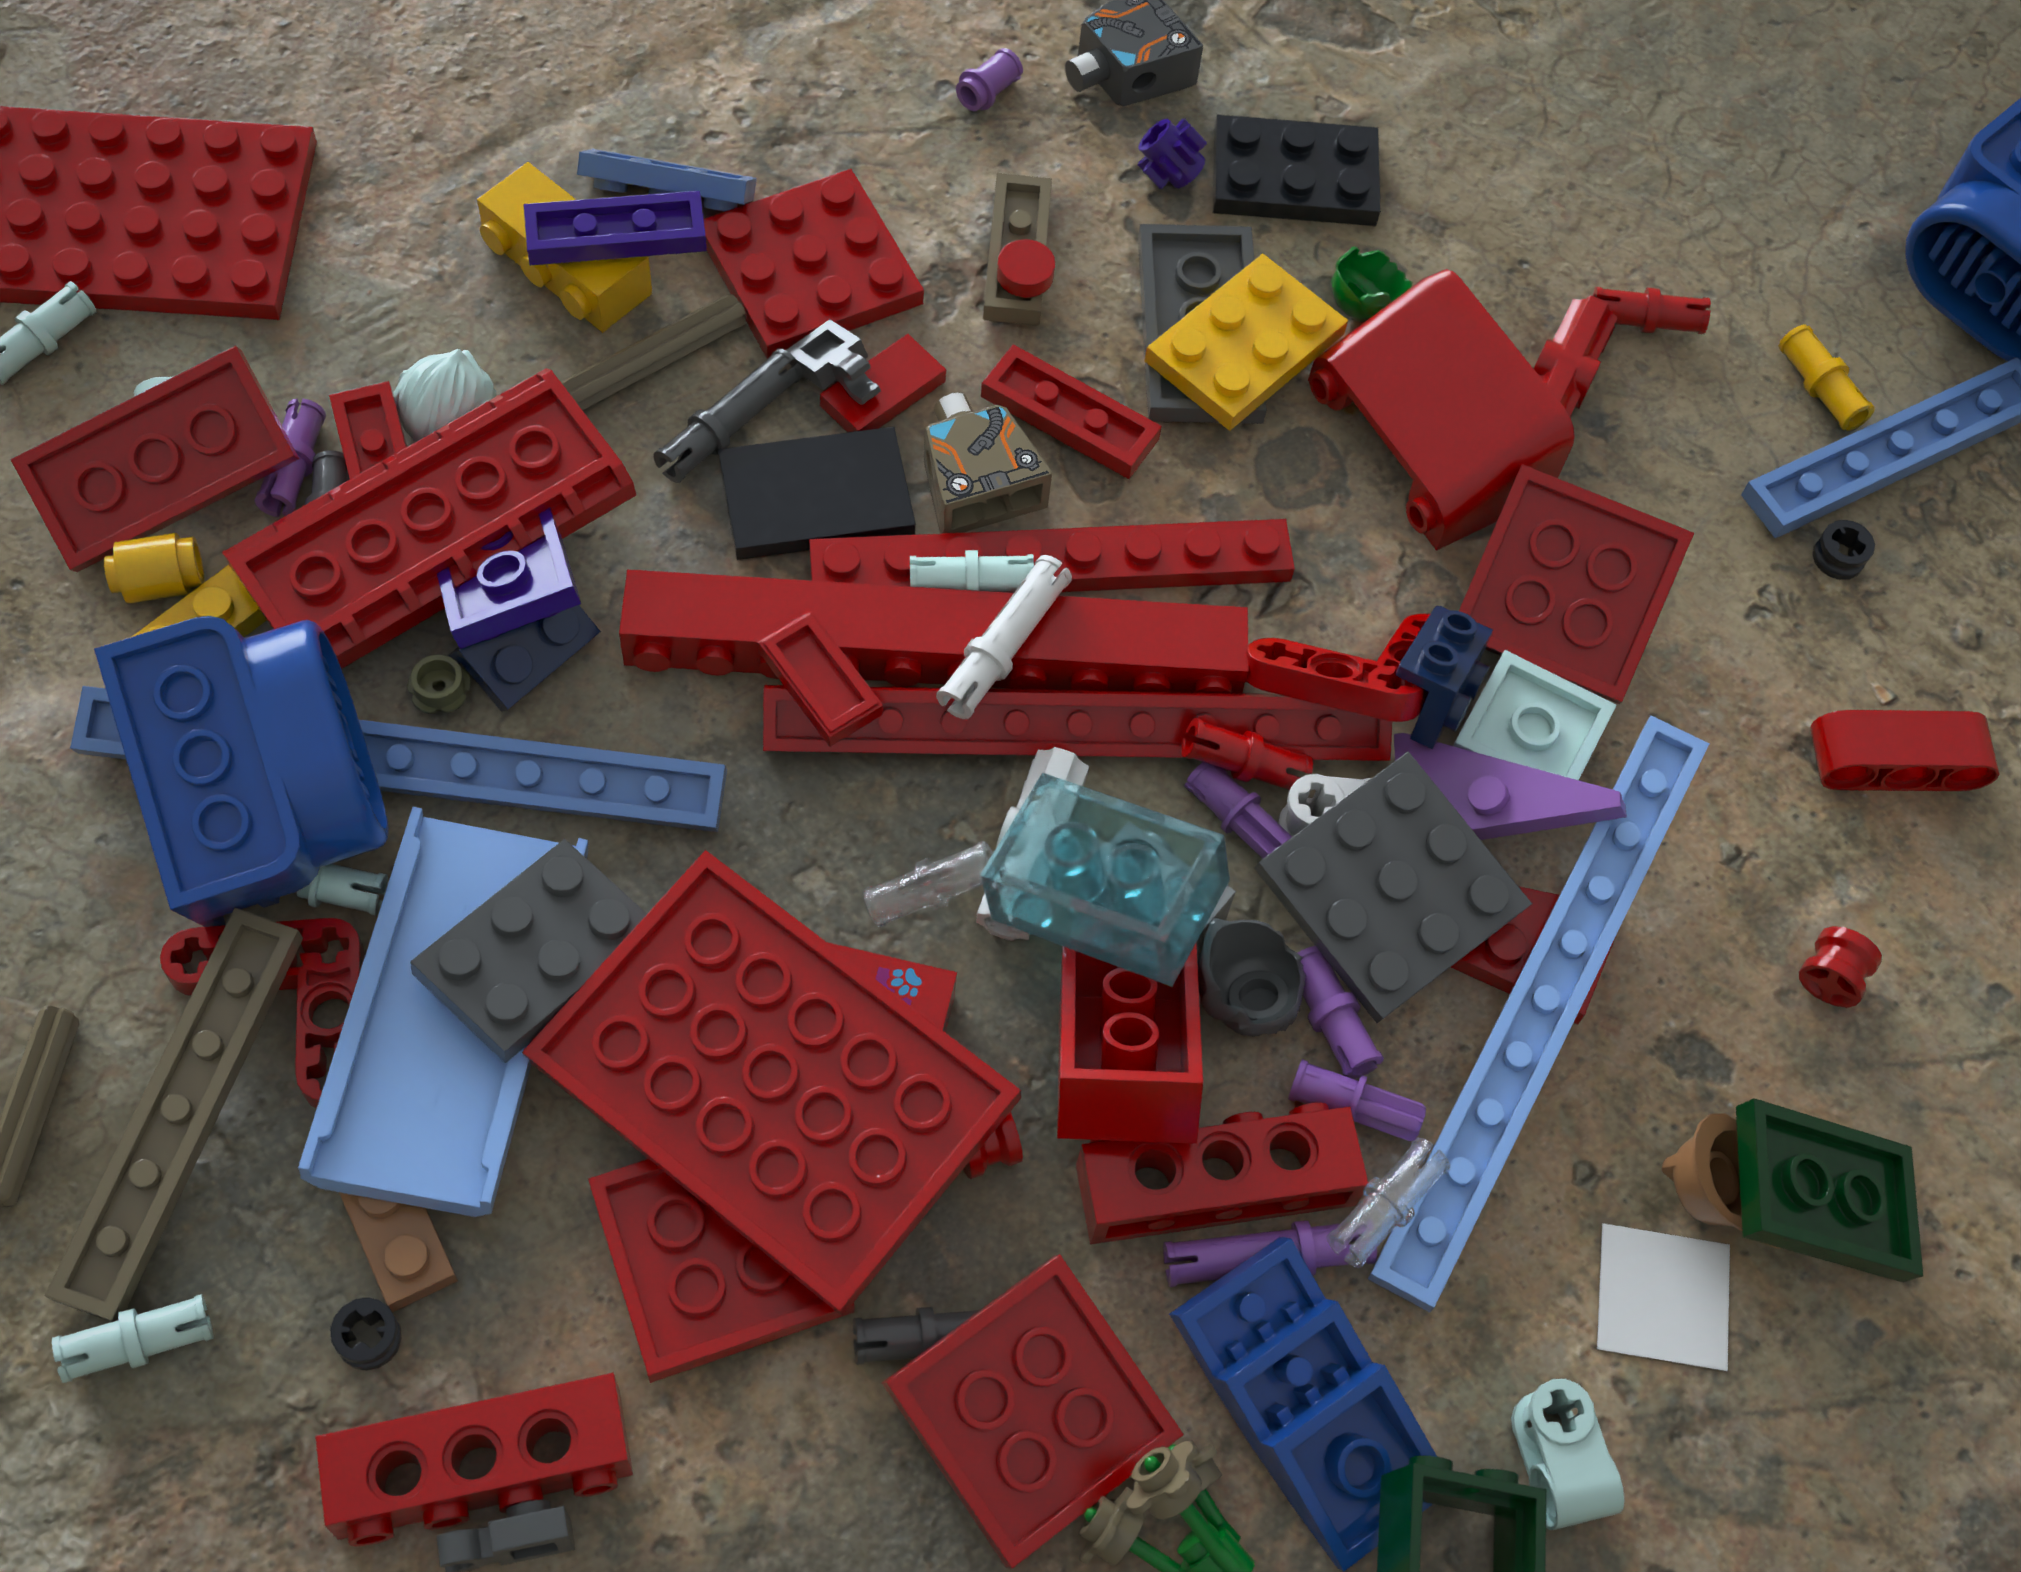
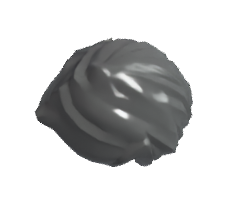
[1197,918,1306,1037]

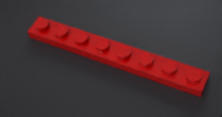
[809,519,1295,592]

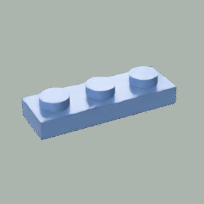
[577,149,757,211]

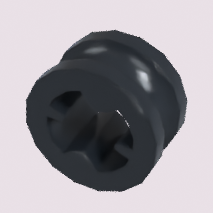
[1812,520,1875,580]
[330,1297,402,1371]

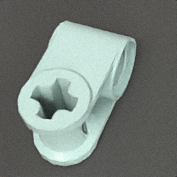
[1511,1379,1624,1530]

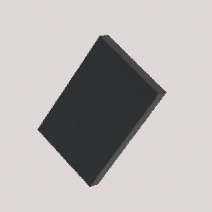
[718,427,916,560]

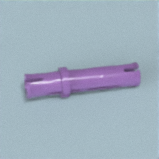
[1163,1218,1377,1287]

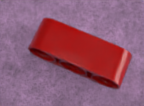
[1810,710,2000,791]

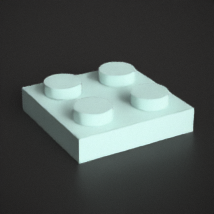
[1453,650,1617,780]

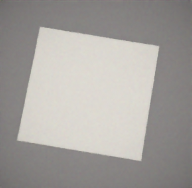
[1597,1223,1730,1371]

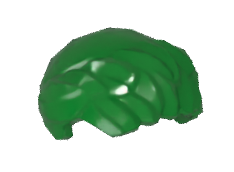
[1331,246,1413,323]

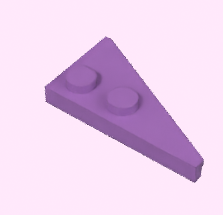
[1394,733,1627,840]

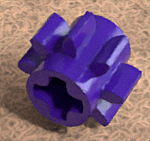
[1137,118,1207,189]

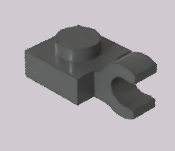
[787,319,881,405]

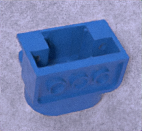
[1905,98,2021,361]
[94,616,389,927]

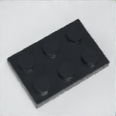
[1213,114,1381,226]

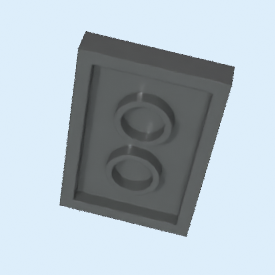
[410,839,647,1063]

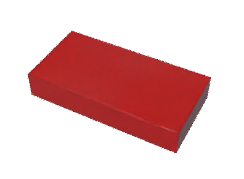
[820,334,946,433]
[758,611,883,747]

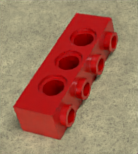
[1076,1102,1369,1245]
[315,1372,633,1546]

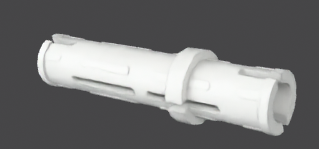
[936,555,1072,719]

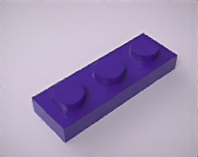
[523,191,707,265]

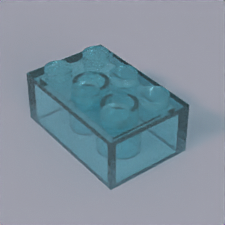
[980,772,1230,986]

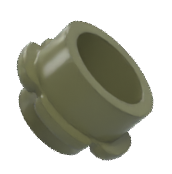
[407,654,471,714]

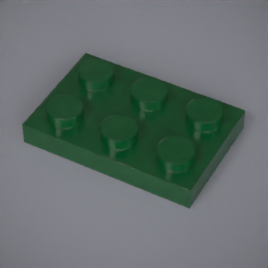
[1736,1098,1923,1283]

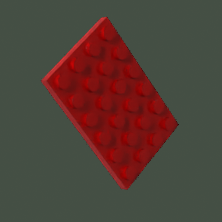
[0,106,317,320]
[522,850,1021,1316]

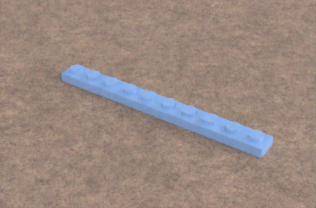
[1368,715,1710,1313]

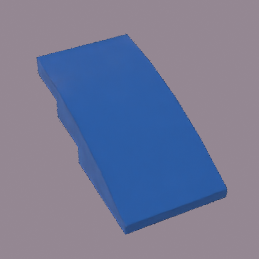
[1169,1237,1437,1572]

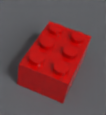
[1057,937,1203,1144]

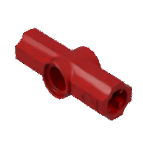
[1534,295,1617,417]

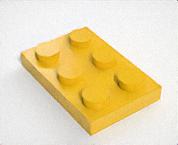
[1144,253,1348,431]

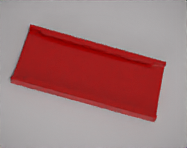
[222,368,636,669]

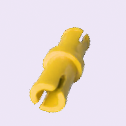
[1779,324,1875,431]

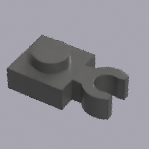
[437,1500,575,1572]

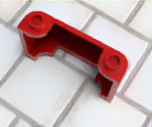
[1308,269,1575,551]

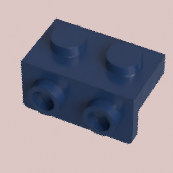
[447,605,601,712]
[1396,606,1493,749]

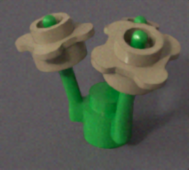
[1079,1440,1255,1572]

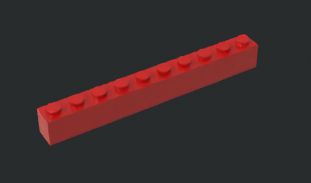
[619,569,1249,693]

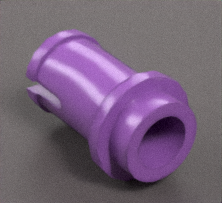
[956,48,1023,111]

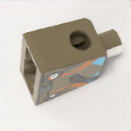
[923,393,1052,534]

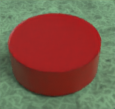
[997,239,1055,298]

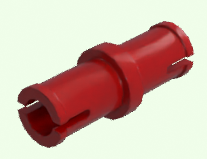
[1593,287,1711,335]
[1181,718,1314,790]

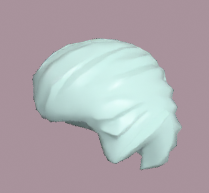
[394,349,496,442]

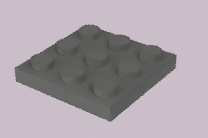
[1254,751,1532,1023]

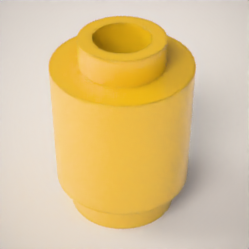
[104,533,205,604]

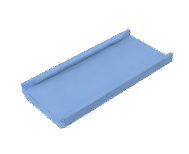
[298,807,588,1217]

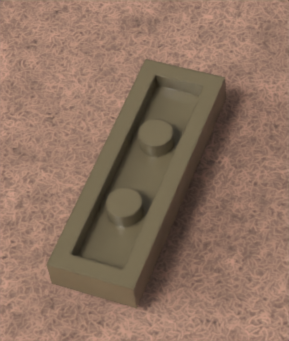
[983,173,1052,326]

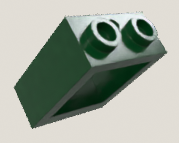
[1377,1456,1547,1572]

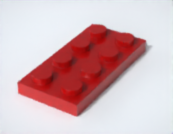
[10,345,300,572]

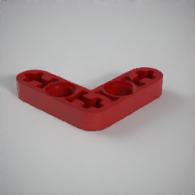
[1246,613,1430,722]
[160,918,365,1109]

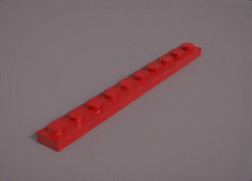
[763,685,1393,761]

